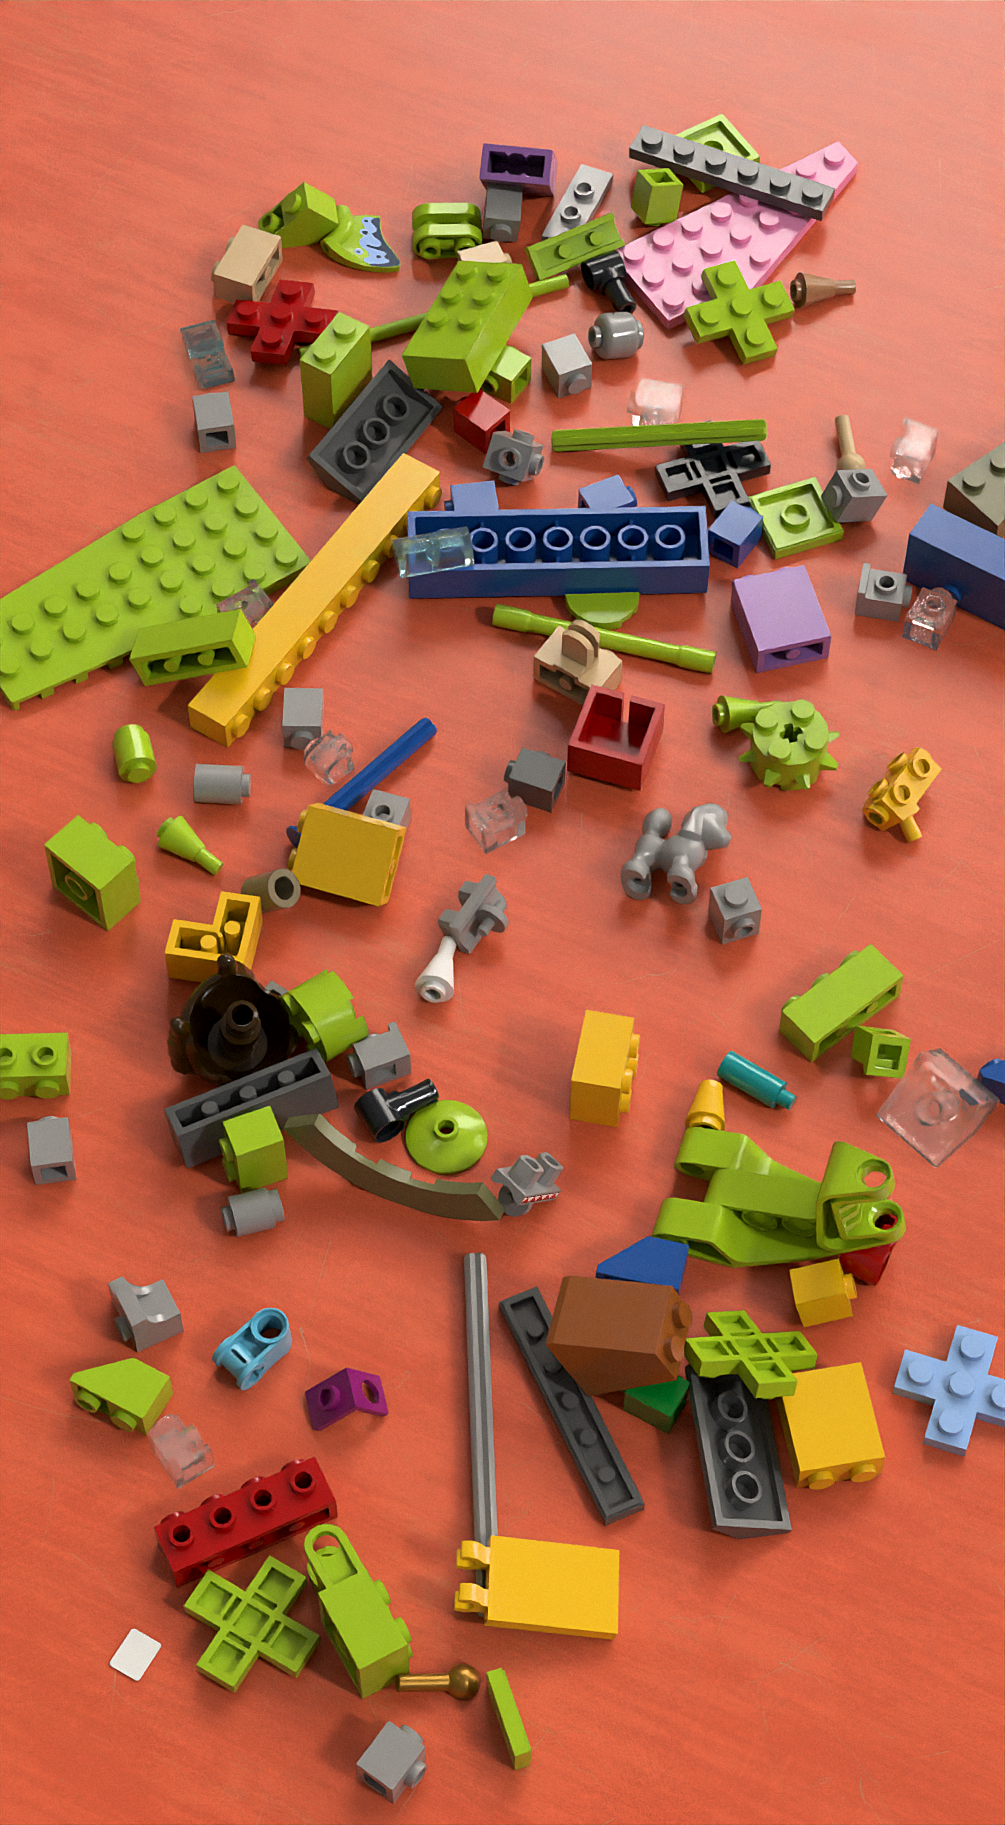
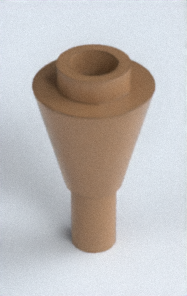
[790,272,856,308]

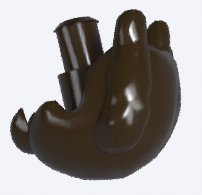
[167,953,299,1087]

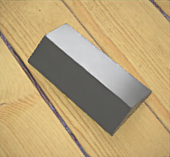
[306,360,443,504]
[685,1364,792,1539]

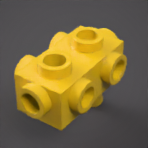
[861,747,942,843]

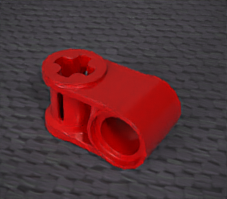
[839,1214,898,1286]

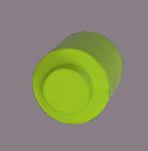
[112,724,157,783]

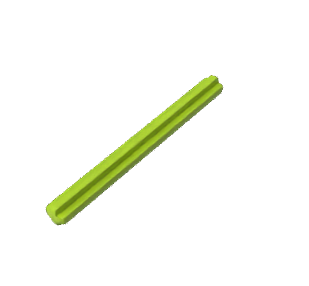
[551,419,768,452]

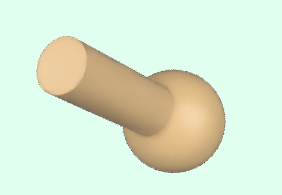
[834,415,866,470]

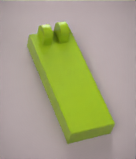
[524,212,625,281]

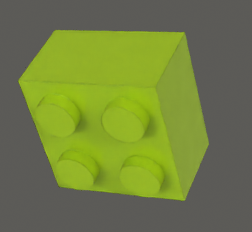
[44,815,141,931]

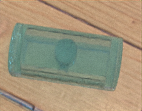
[392,526,474,579]

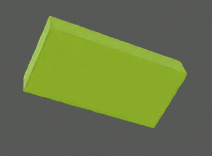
[486,1668,531,1770]

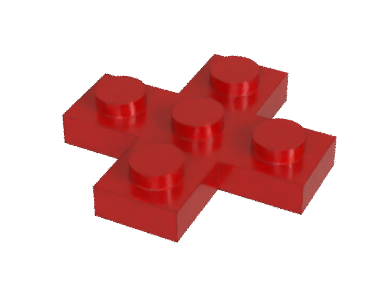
[226,279,338,365]

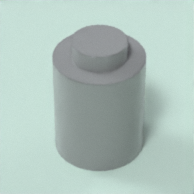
[194,764,251,805]

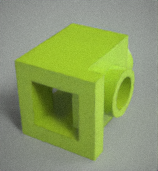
[850,1026,911,1079]

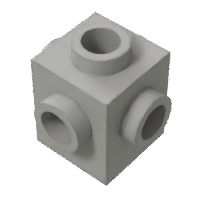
[483,429,544,485]

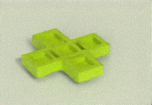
[683,260,795,365]
[684,1310,818,1399]
[184,1555,321,1693]

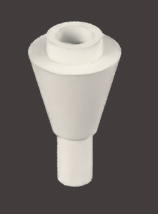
[415,936,457,1003]

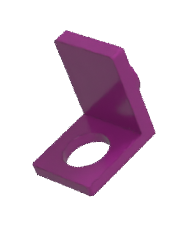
[305,1367,389,1431]

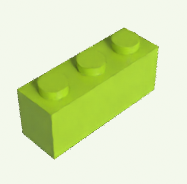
[129,609,256,686]
[779,944,904,1063]

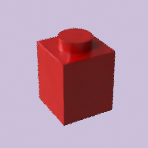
[453,389,510,454]

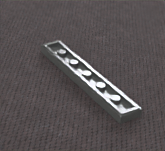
[499,1286,645,1526]

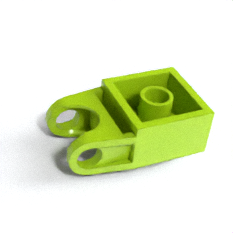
[304,1524,413,1699]

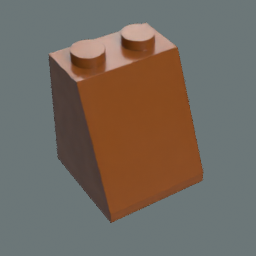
[545,1276,692,1396]

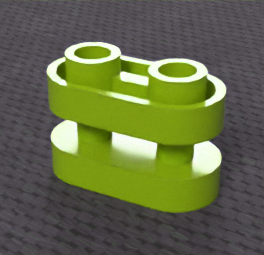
[412,203,482,259]

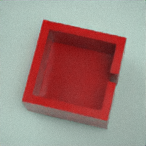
[567,684,665,791]

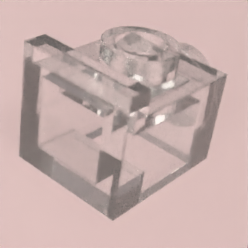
[890,418,939,484]
[216,579,274,629]
[902,587,957,651]
[465,789,528,854]
[148,1414,215,1489]

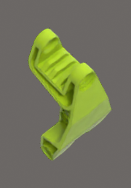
[651,1127,906,1268]

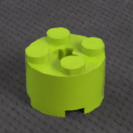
[280,969,369,1062]

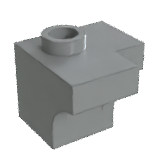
[108,1276,184,1352]

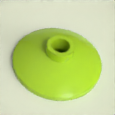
[406,1100,487,1175]

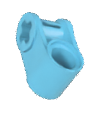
[212,1307,292,1390]

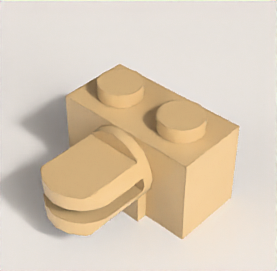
[533,619,622,705]

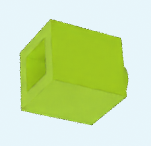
[631,168,683,226]

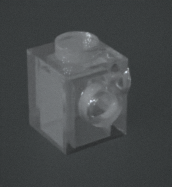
[627,378,684,426]

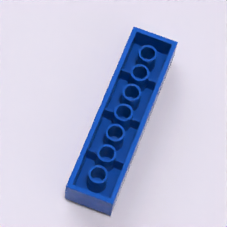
[408,506,710,598]

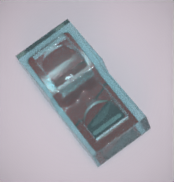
[180,320,235,390]

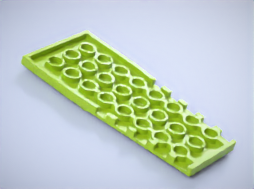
[0,465,311,711]

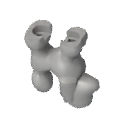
[621,803,732,904]

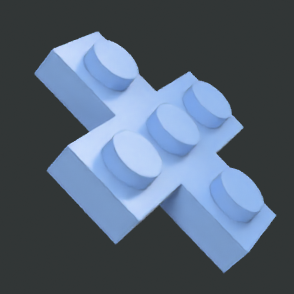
[892,1325,1005,1456]

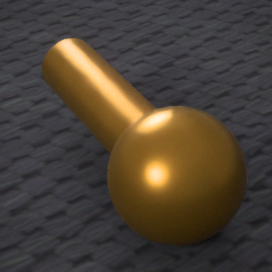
[396,1664,481,1700]

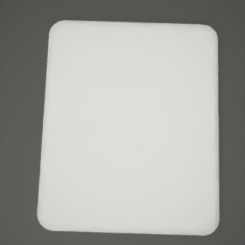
[110,1629,161,1681]

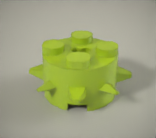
[738,699,840,791]

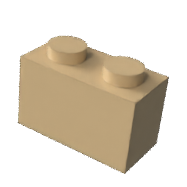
[211,224,283,303]

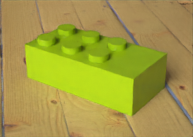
[402,261,533,393]

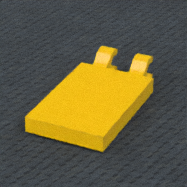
[454,1535,620,1640]

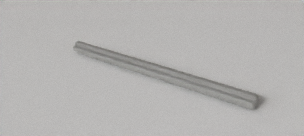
[464,1252,498,1617]

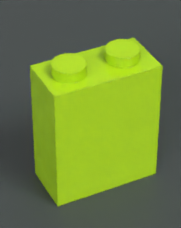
[300,312,373,429]

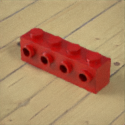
[153,1456,338,1588]

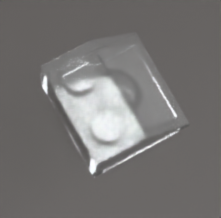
[876,1048,1000,1168]

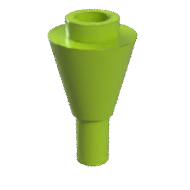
[712,695,782,733]
[157,816,224,876]

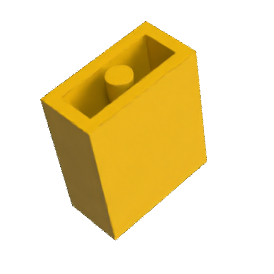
[288,803,407,906]
[775,1362,885,1490]

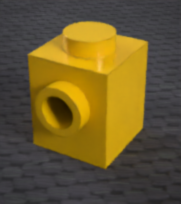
[789,1259,857,1327]

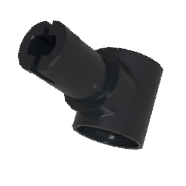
[581,249,637,314]
[354,1078,439,1143]

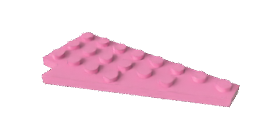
[616,141,858,330]

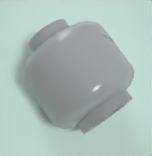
[588,312,644,360]

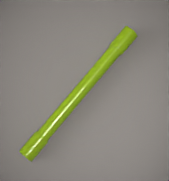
[492,604,717,674]

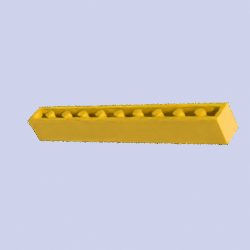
[188,453,442,748]

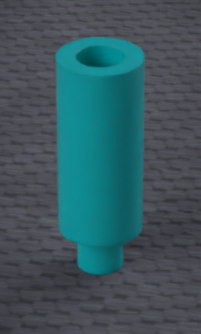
[717,1050,797,1110]

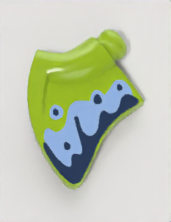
[320,205,401,273]

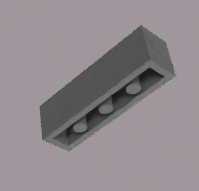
[164,1048,339,1169]

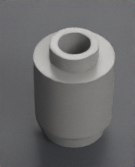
[221,1187,285,1237]

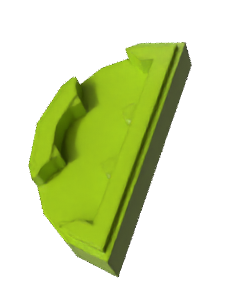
[565,592,640,630]

